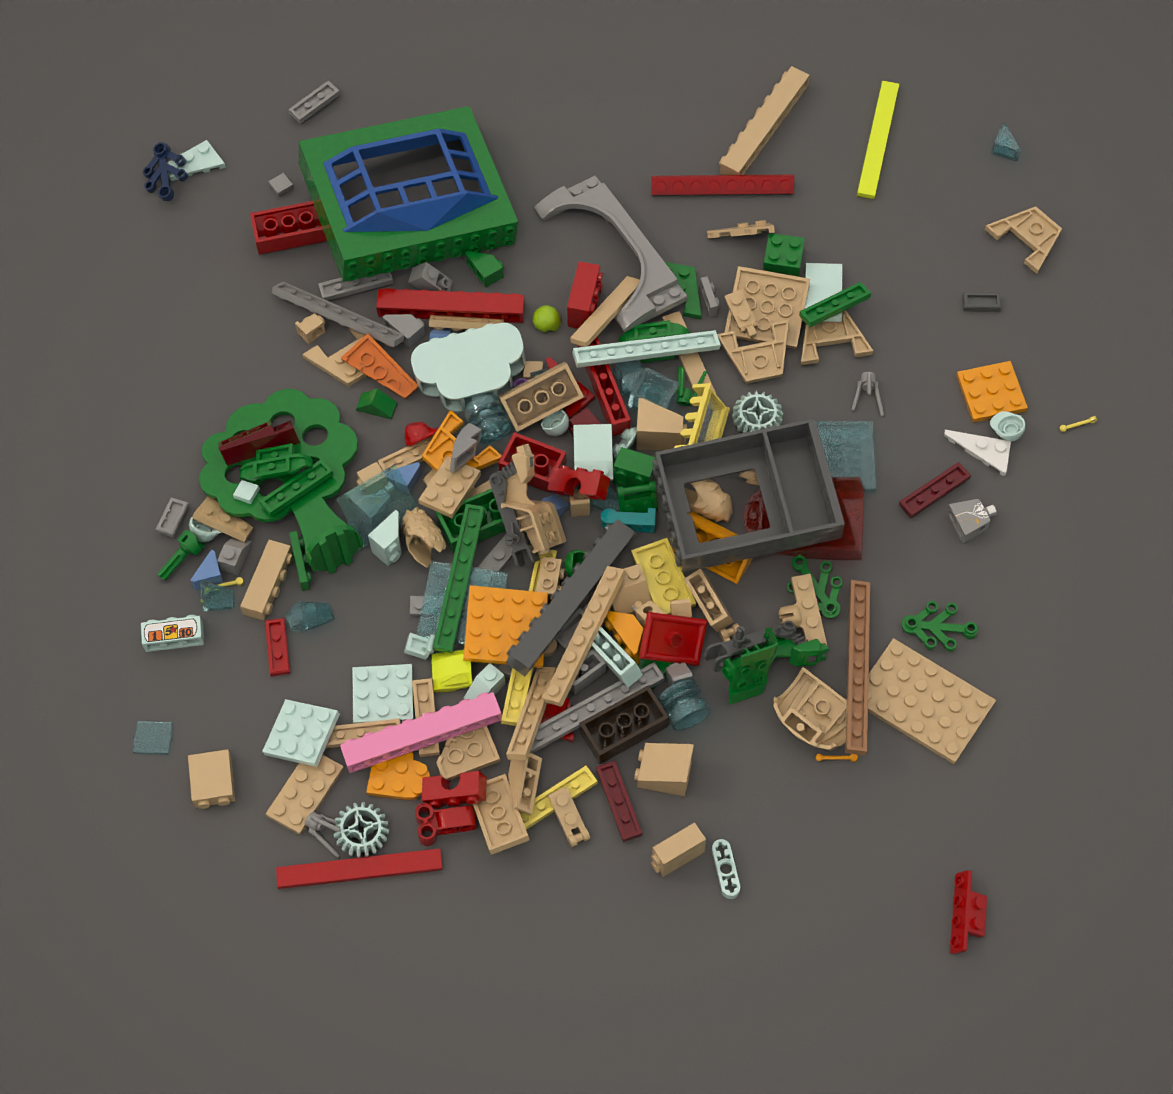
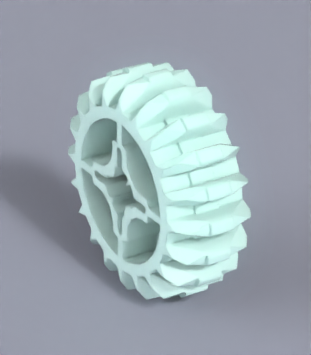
[732,390,783,433]
[334,802,389,858]

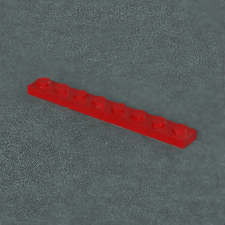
[651,174,794,195]

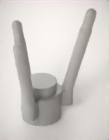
[851,372,884,417]
[305,811,349,858]

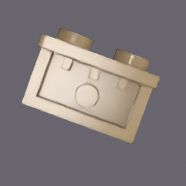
[536,557,565,603]

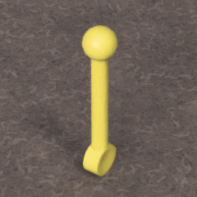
[1060,416,1097,432]
[203,577,244,592]

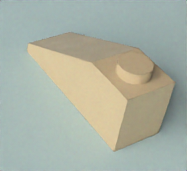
[508,753,542,815]

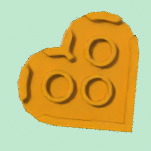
[366,752,430,800]

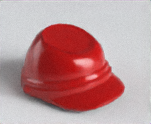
[404,422,438,446]

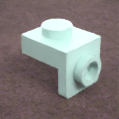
[404,633,435,660]

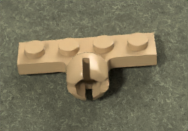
[779,574,827,645]

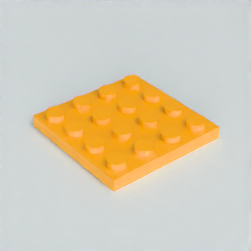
[463,585,548,668]

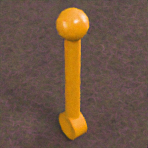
[815,753,858,762]

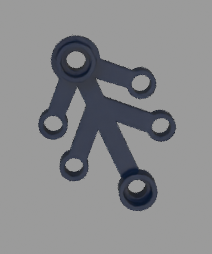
[143,142,188,202]

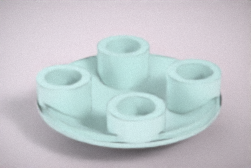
[612,427,637,459]

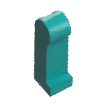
[601,508,656,533]

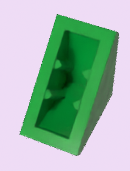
[356,388,397,419]

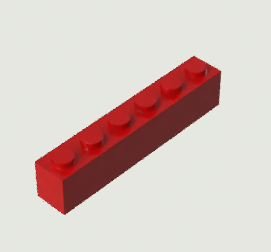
[576,336,631,436]

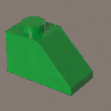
[465,251,504,288]

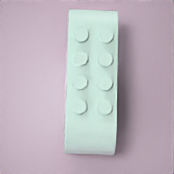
[411,323,525,412]

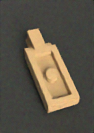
[724,289,757,340]

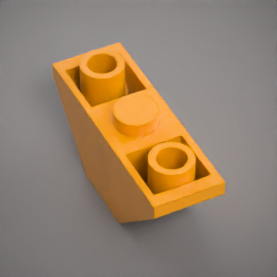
[603,611,644,664]

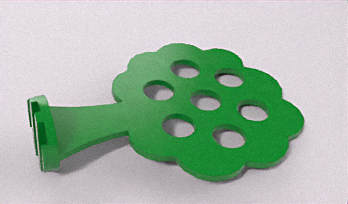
[199,389,363,574]

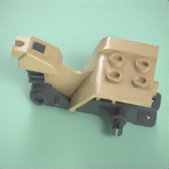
[489,444,567,567]

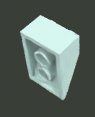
[574,424,613,481]

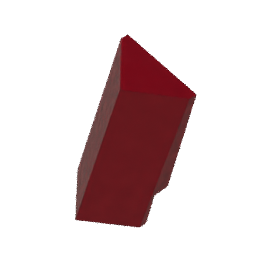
[218,420,300,466]

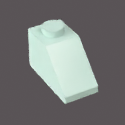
[464,663,505,700]

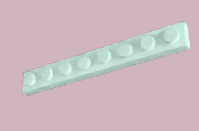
[572,330,721,368]

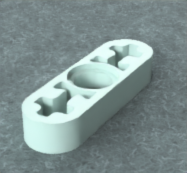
[712,839,740,899]

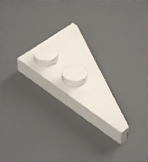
[944,430,1011,476]

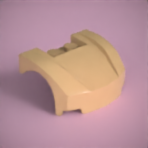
[774,667,847,751]

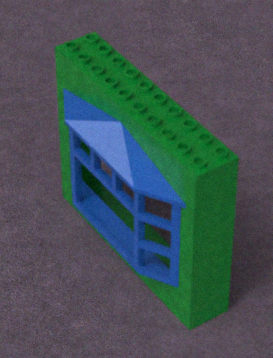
[298,106,518,282]

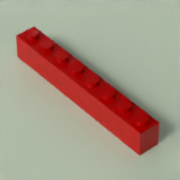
[376,288,525,323]

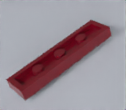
[899,462,971,518]
[596,761,642,842]

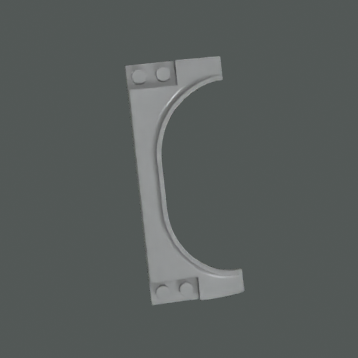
[534,176,687,332]

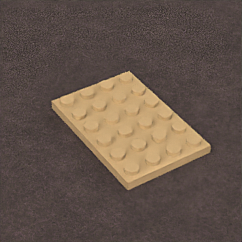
[868,638,996,765]

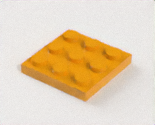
[956,361,1028,423]

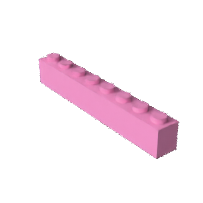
[340,692,502,774]

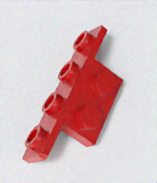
[950,870,987,954]

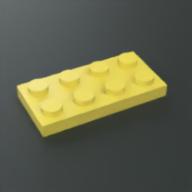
[631,538,696,614]

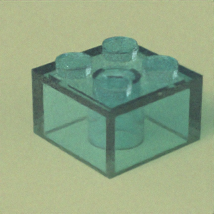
[627,367,680,411]

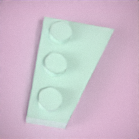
[167,140,226,181]

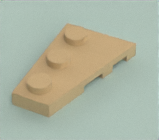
[192,496,253,543]

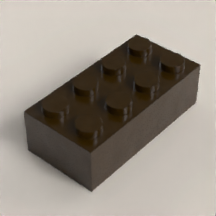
[579,685,669,764]

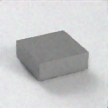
[268,173,294,196]

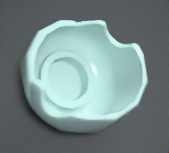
[541,410,569,437]

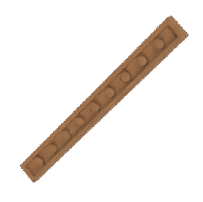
[845,580,870,756]

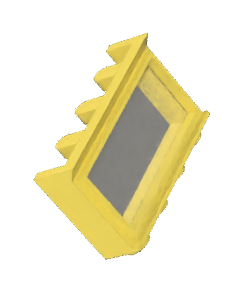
[674,383,730,448]

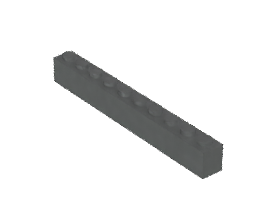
[506,519,636,676]

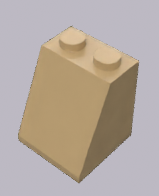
[636,398,687,451]
[634,743,694,797]

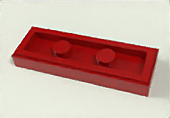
[265,618,290,677]

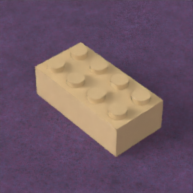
[498,361,584,432]

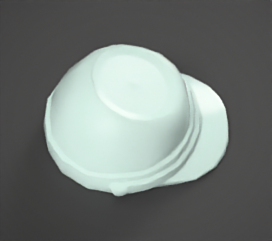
[990,411,1026,442]
[189,517,222,542]

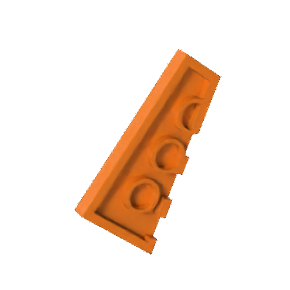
[341,333,419,400]

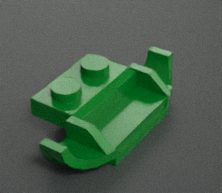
[618,320,690,364]
[239,443,313,481]

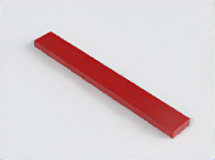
[276,848,443,889]

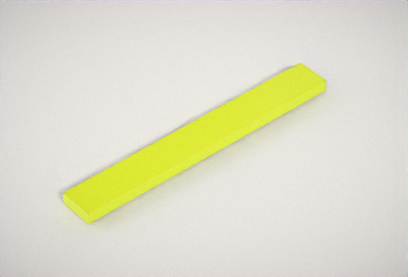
[857,81,899,199]

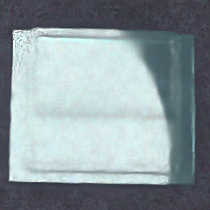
[336,464,417,547]

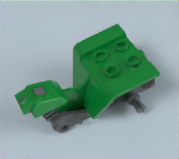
[704,621,829,705]

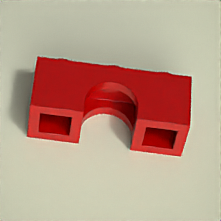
[547,466,610,500]
[422,771,487,809]

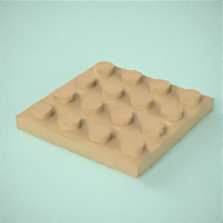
[724,266,810,349]

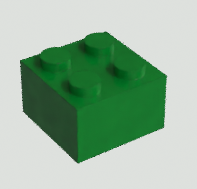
[763,233,805,277]
[613,447,656,494]

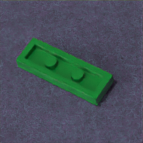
[289,531,312,591]

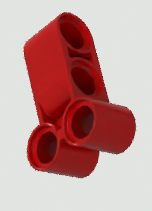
[415,803,477,846]

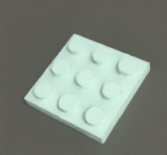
[352,664,414,724]
[262,699,340,767]

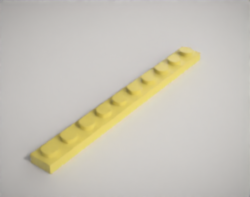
[501,550,557,726]

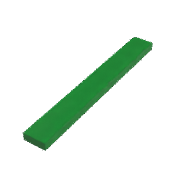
[433,504,485,654]

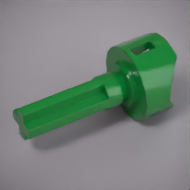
[157,529,205,581]

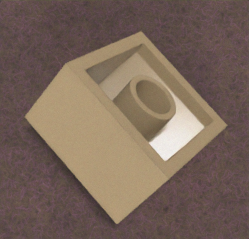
[611,564,652,614]

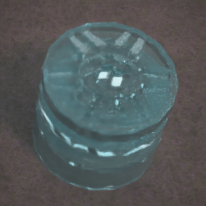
[463,394,512,444]
[658,679,711,731]

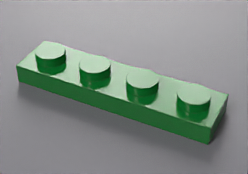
[799,282,871,327]
[259,459,334,517]

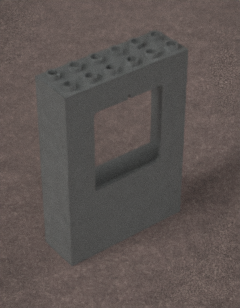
[652,418,845,573]

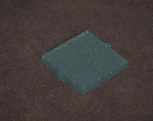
[133,721,173,755]

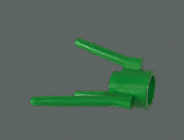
[676,366,707,406]

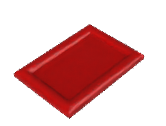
[639,611,708,666]

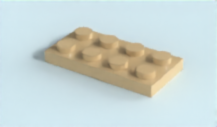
[266,755,344,836]
[473,774,530,855]

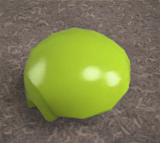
[532,305,562,333]

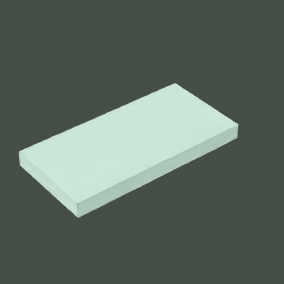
[805,263,842,322]

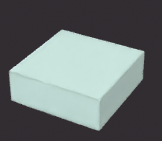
[233,480,260,504]

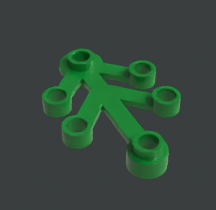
[787,555,843,619]
[901,601,979,652]

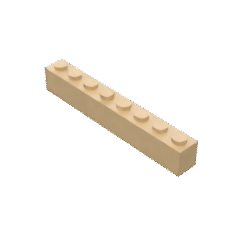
[719,66,810,175]

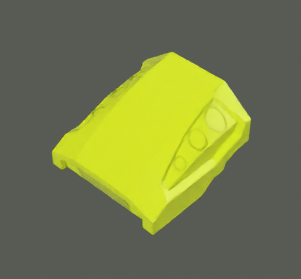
[432,650,472,693]

